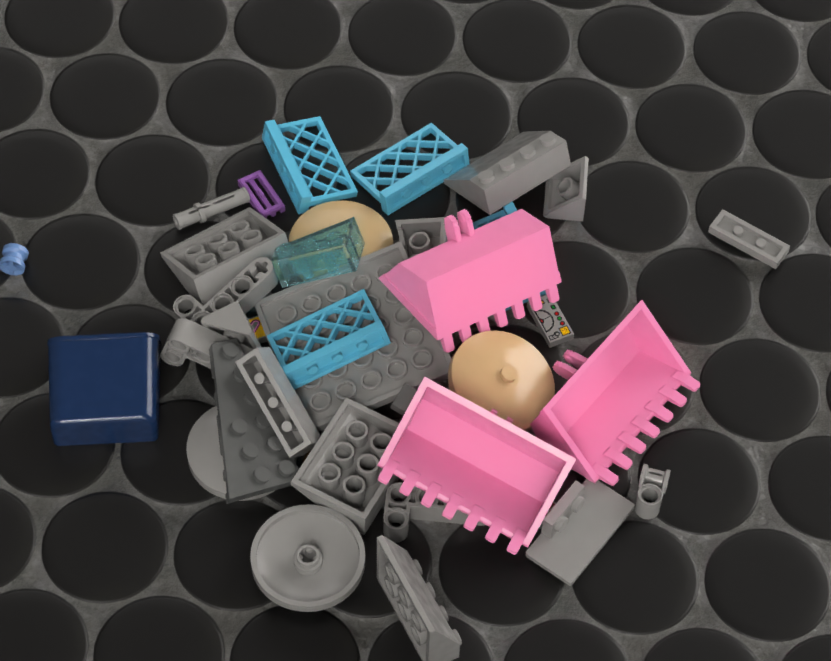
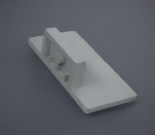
[525,479,635,586]

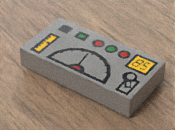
[527,295,574,348]

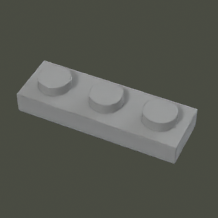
[708,209,790,269]

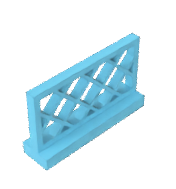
[262,116,358,214]
[350,123,469,215]
[267,289,391,390]

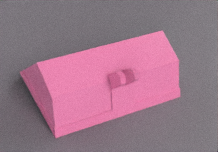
[378,209,562,353]
[530,300,700,486]
[377,376,576,555]

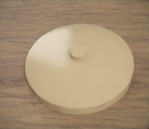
[289,201,393,281]
[448,331,555,432]

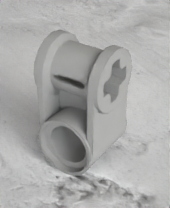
[635,464,671,520]

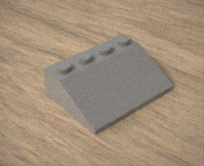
[444,131,571,215]
[160,207,294,306]
[291,397,400,535]
[376,535,462,661]

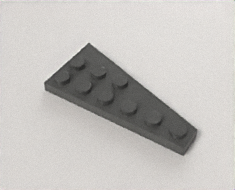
[209,338,299,504]

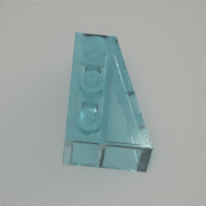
[271,217,365,288]

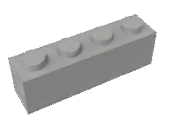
[235,347,321,458]

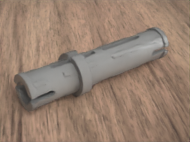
[173,187,250,230]

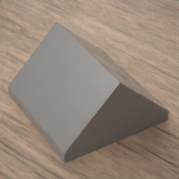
[543,156,589,221]
[201,300,261,349]

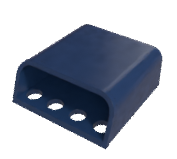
[47,332,162,446]

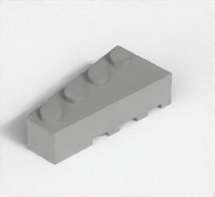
[395,217,447,258]

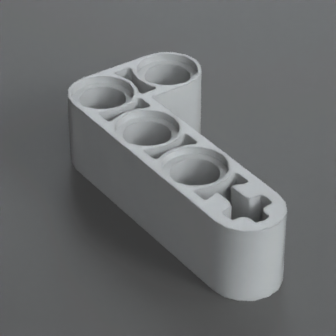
[173,257,279,326]
[160,318,253,369]
[383,482,485,543]

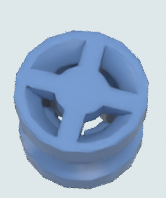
[0,243,29,276]

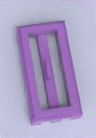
[238,170,285,219]

